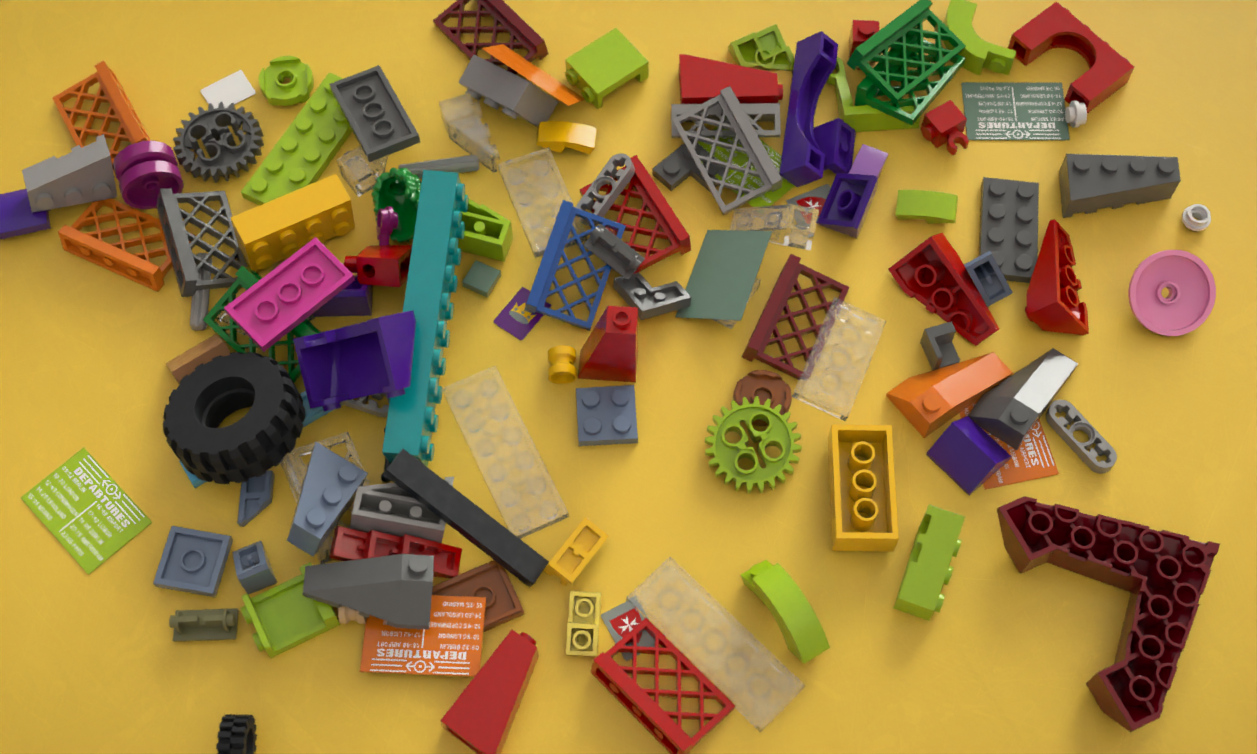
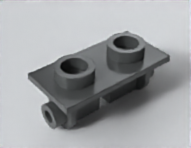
[583,224,645,280]

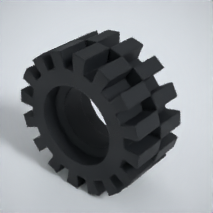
[216,714,257,754]

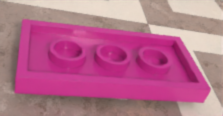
[224,237,355,352]

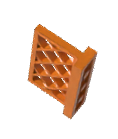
[53,60,151,169]
[58,198,194,292]

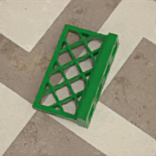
[846,0,966,104]
[854,28,966,126]
[203,265,321,383]

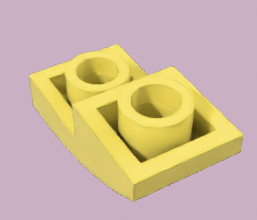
[565,591,601,656]

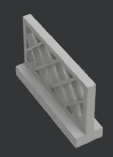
[672,86,782,215]

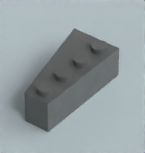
[1059,154,1181,218]

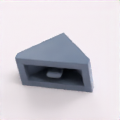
[964,251,1013,307]
[232,541,277,595]

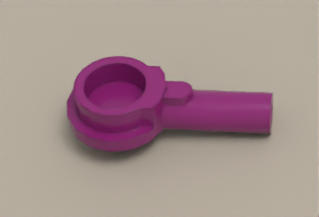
[376,206,398,245]

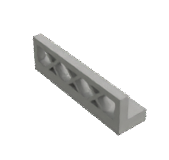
[671,103,781,138]

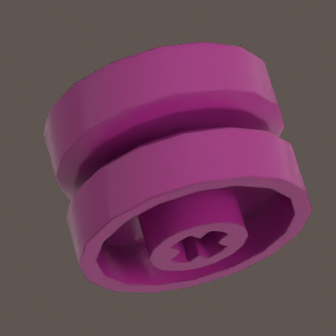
[113,141,184,209]

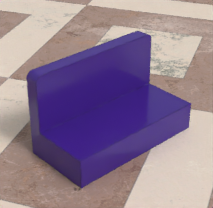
[814,118,856,174]

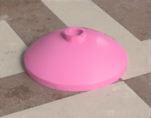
[1128,250,1216,336]

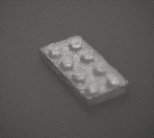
[498,148,587,258]
[792,297,886,421]

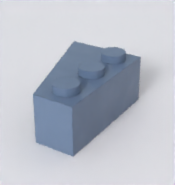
[287,442,368,557]

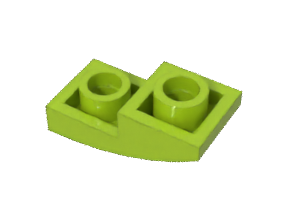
[896,190,958,223]

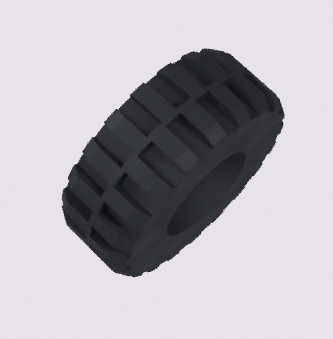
[163,352,305,484]

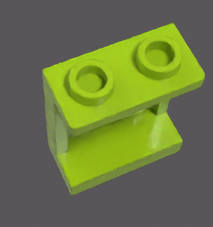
[565,28,649,109]
[240,562,340,658]

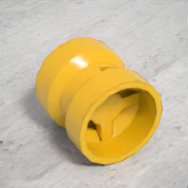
[547,345,577,384]

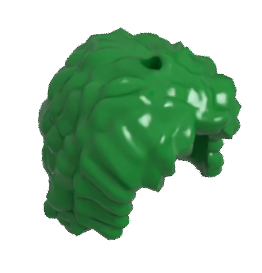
[371,168,422,243]

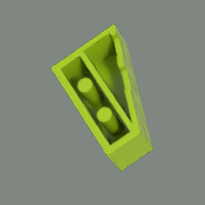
[458,194,513,262]
[894,505,965,620]

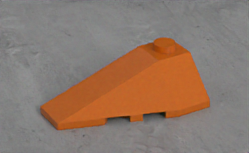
[886,352,1013,438]

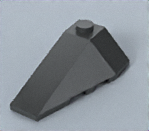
[968,348,1078,450]
[303,554,434,630]

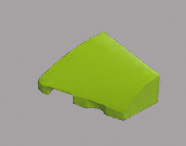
[728,24,795,71]

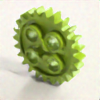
[705,396,802,493]

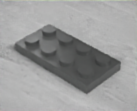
[329,65,420,162]
[979,177,1039,283]

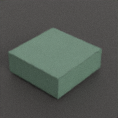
[462,260,501,298]

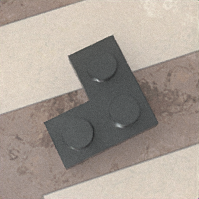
[652,138,730,192]
[613,272,692,320]

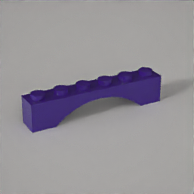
[780,31,838,187]

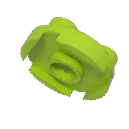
[259,56,314,106]

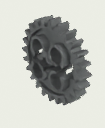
[173,102,264,183]

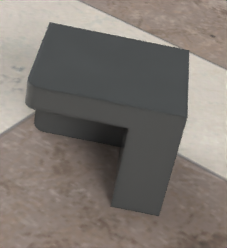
[920,321,960,370]

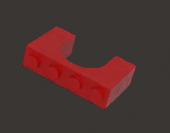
[1008,1,1134,114]

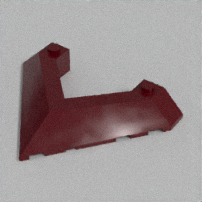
[997,496,1220,732]

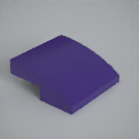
[0,189,51,240]

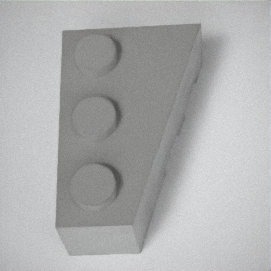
[458,54,558,127]
[350,476,454,543]

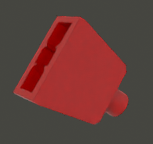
[344,245,412,287]

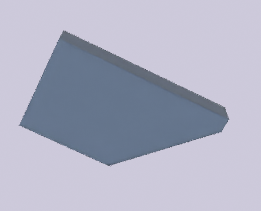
[237,470,274,527]

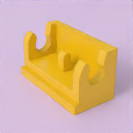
[543,517,609,586]

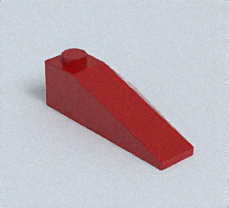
[1025,219,1089,336]
[888,233,999,346]

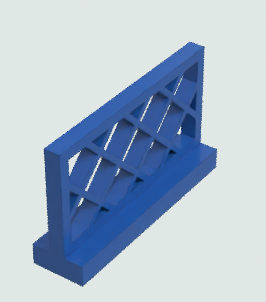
[524,200,626,331]

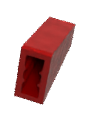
[679,54,783,104]
[578,306,638,383]
[440,629,539,754]

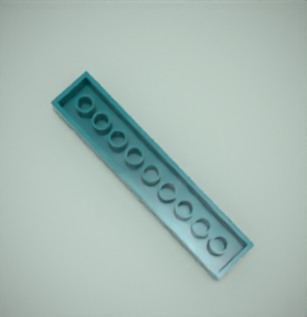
[382,170,468,467]

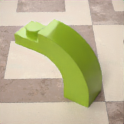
[944,0,1017,75]
[741,560,830,664]

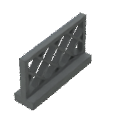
[156,188,248,297]

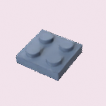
[576,385,638,446]
[153,526,233,597]

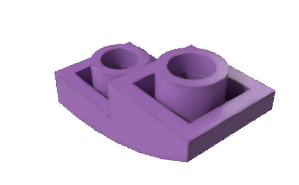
[849,144,888,178]

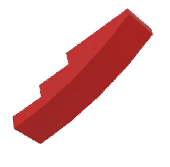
[329,526,462,579]

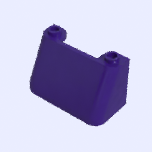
[293,310,416,412]

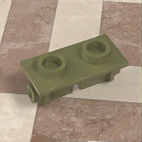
[169,608,239,642]

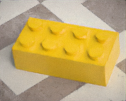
[231,174,355,271]
[828,424,899,552]

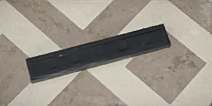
[383,449,549,587]

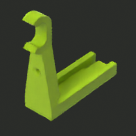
[827,57,921,132]

